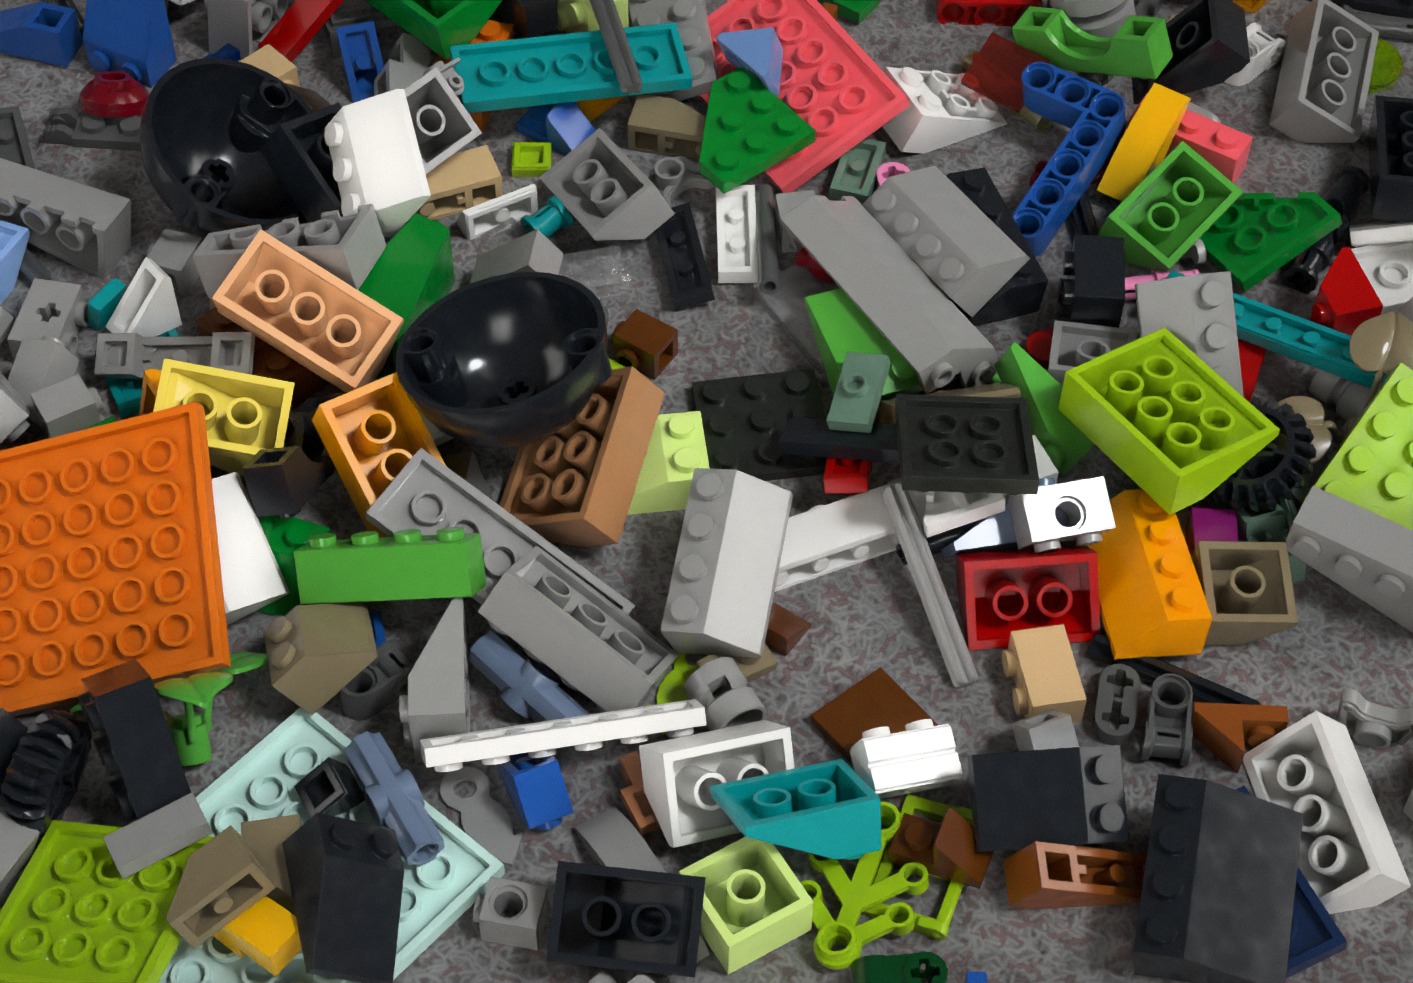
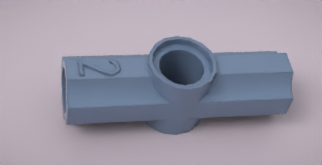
[468,630,590,748]
[344,731,445,866]

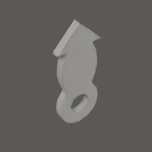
[440,766,524,867]

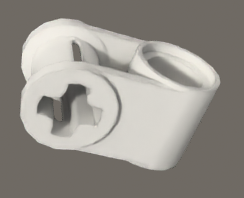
[1224,22,1287,86]

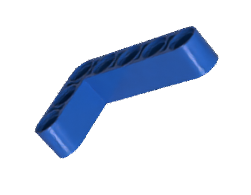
[1012,62,1125,257]

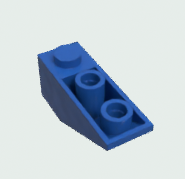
[0,1,83,67]

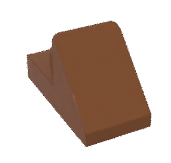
[1191,702,1289,774]

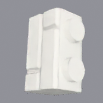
[850,719,963,799]

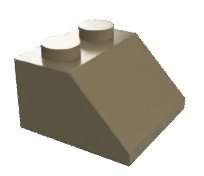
[1191,541,1298,646]
[264,602,378,715]

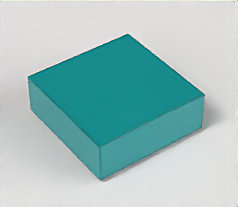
[88,277,127,331]

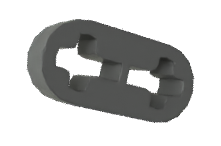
[1092,664,1141,745]

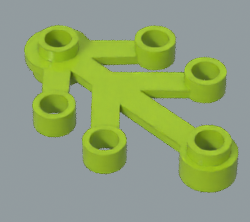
[800,802,929,970]

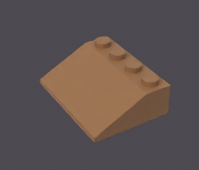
[500,366,665,547]

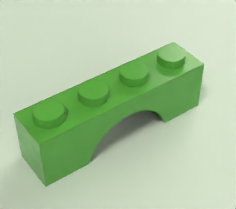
[1012,6,1173,79]

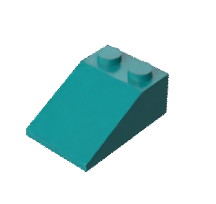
[710,758,882,860]

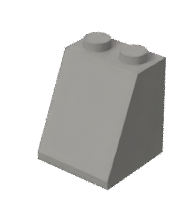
[404,67,482,174]

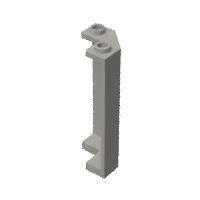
[780,195,998,394]

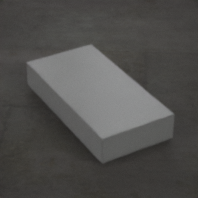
[103,792,213,879]

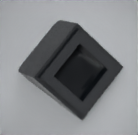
[294,757,365,818]

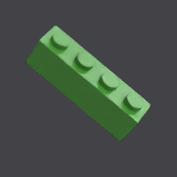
[294,527,486,604]

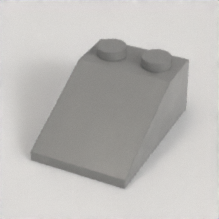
[399,597,470,763]

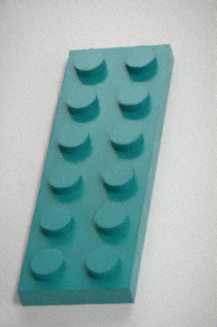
[450,22,693,113]

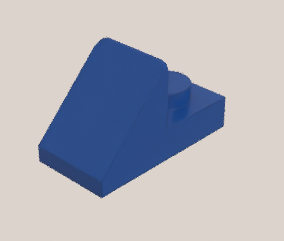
[335,21,384,103]
[516,102,596,156]

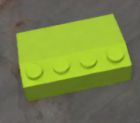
[1058,327,1280,515]

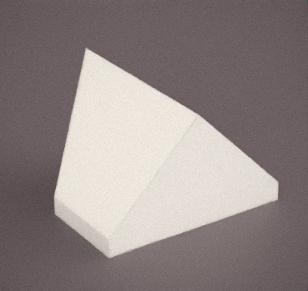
[105,257,182,337]

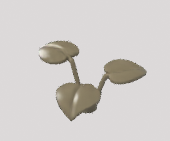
[1274,311,1413,464]

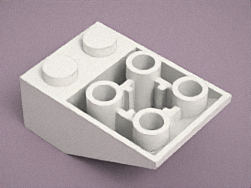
[882,67,1008,154]

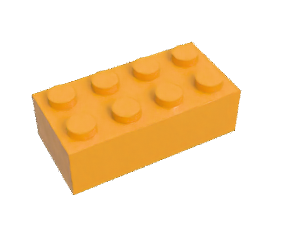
[312,372,446,538]

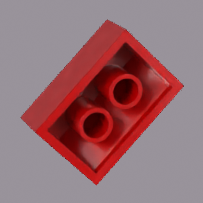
[955,545,1101,650]

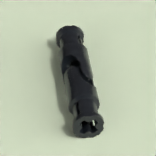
[1282,166,1370,294]

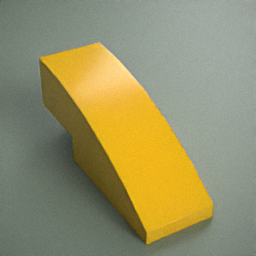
[1097,83,1191,202]
[212,896,302,977]

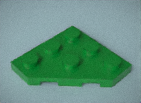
[699,66,816,194]
[1200,192,1342,292]

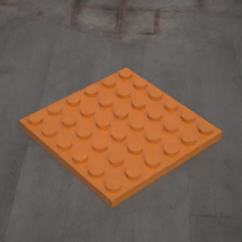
[0,401,231,717]

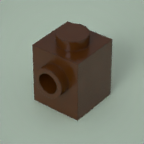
[611,309,678,380]

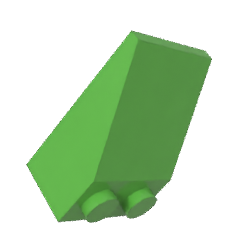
[803,288,923,405]

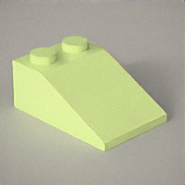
[627,411,710,515]

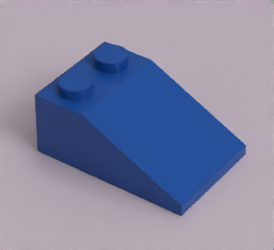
[83,0,177,88]

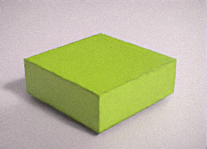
[512,142,552,177]

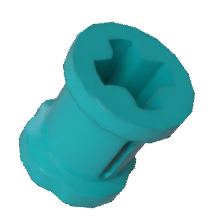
[520,196,573,238]

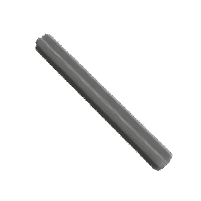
[882,483,978,688]

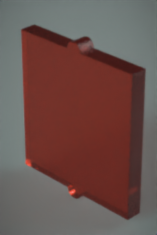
[961,32,1050,113]

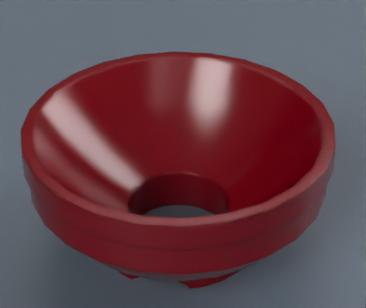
[79,71,149,117]

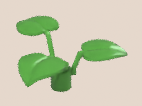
[70,651,268,766]

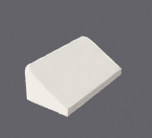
[456,184,538,240]

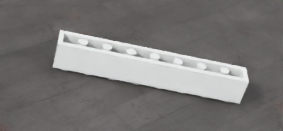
[775,435,1059,592]

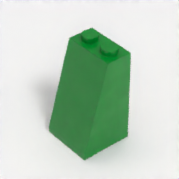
[358,213,455,379]

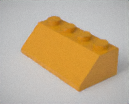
[1088,489,1212,659]

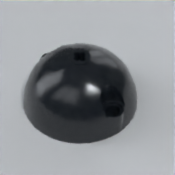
[140,58,313,234]
[395,272,612,448]

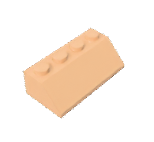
[212,229,404,392]

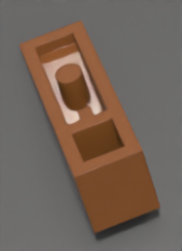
[1003,841,1147,909]

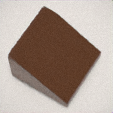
[765,603,812,656]

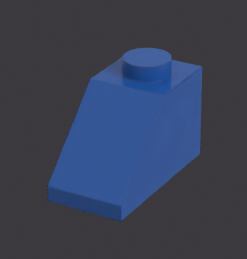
[496,752,574,830]

